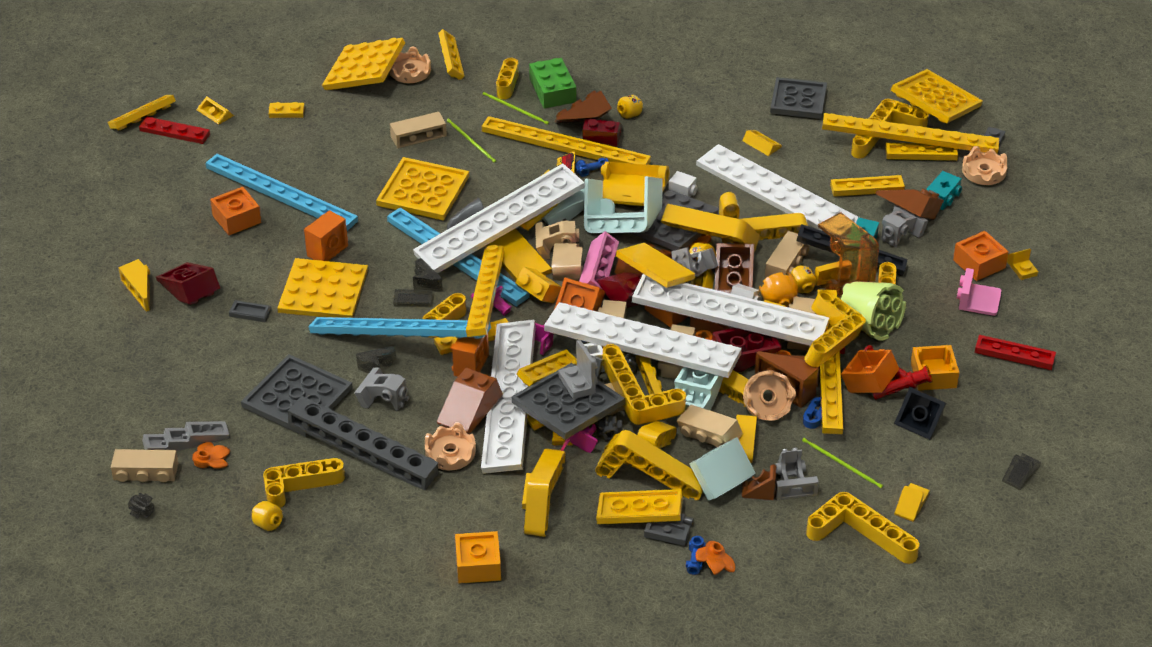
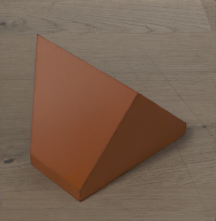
[742,464,776,500]

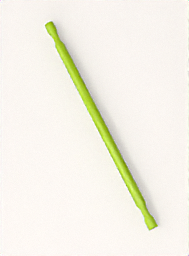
[483,92,549,125]
[446,118,497,163]
[802,438,883,488]

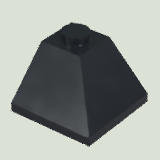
[894,387,947,440]

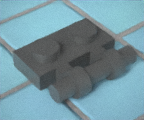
[644,513,694,546]

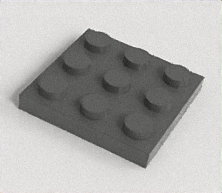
[770,77,827,119]

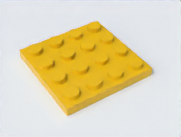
[322,38,405,90]
[890,69,983,123]
[376,157,469,220]
[277,258,368,318]

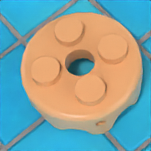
[389,46,431,84]
[962,146,1008,185]
[743,370,796,421]
[425,422,476,471]

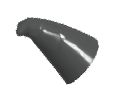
[447,197,484,230]

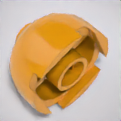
[759,272,798,307]

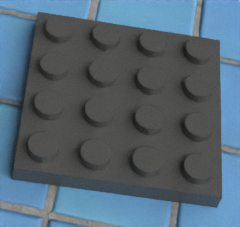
[631,190,719,251]
[241,354,353,437]
[511,363,625,440]

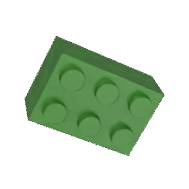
[529,58,576,109]

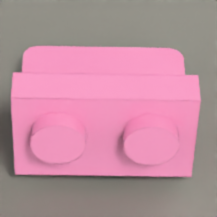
[957,268,1001,316]

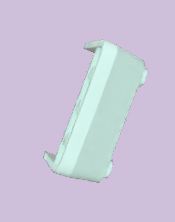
[584,176,663,234]

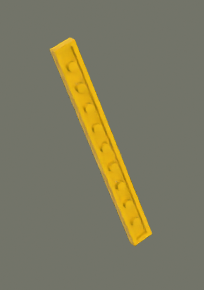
[822,113,999,154]
[482,116,651,165]
[466,245,504,337]
[817,289,843,434]

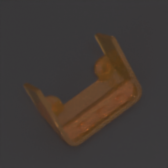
[818,212,879,298]

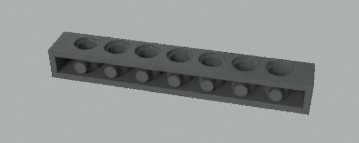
[288,396,438,490]

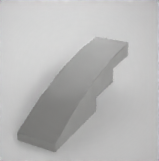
[142,421,229,451]

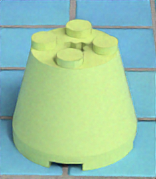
[841,281,906,341]

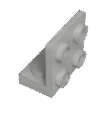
[558,340,598,399]

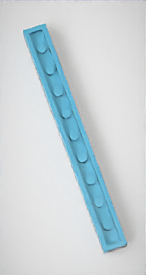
[206,154,358,231]
[387,207,530,307]
[308,317,491,339]

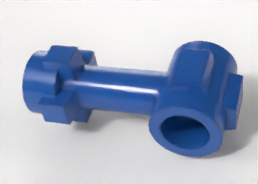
[575,158,609,177]
[686,536,705,575]

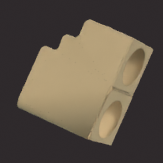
[551,243,583,281]

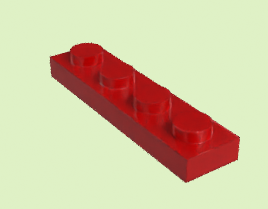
[139,117,210,144]
[974,335,1056,370]

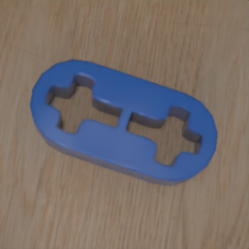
[803,397,822,429]

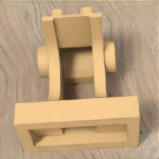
[535,220,579,260]

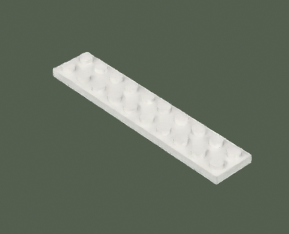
[696,144,860,238]
[413,164,585,275]
[632,274,829,346]
[544,302,742,378]
[481,320,536,474]

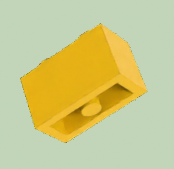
[515,267,561,303]

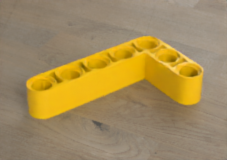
[851,99,929,159]
[719,192,809,243]
[661,204,760,253]
[804,290,866,367]
[602,344,686,425]
[595,430,703,500]
[524,448,566,537]
[806,492,919,564]

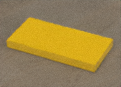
[485,228,552,281]
[616,243,695,288]
[596,489,683,524]

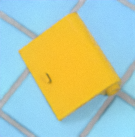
[601,162,670,206]

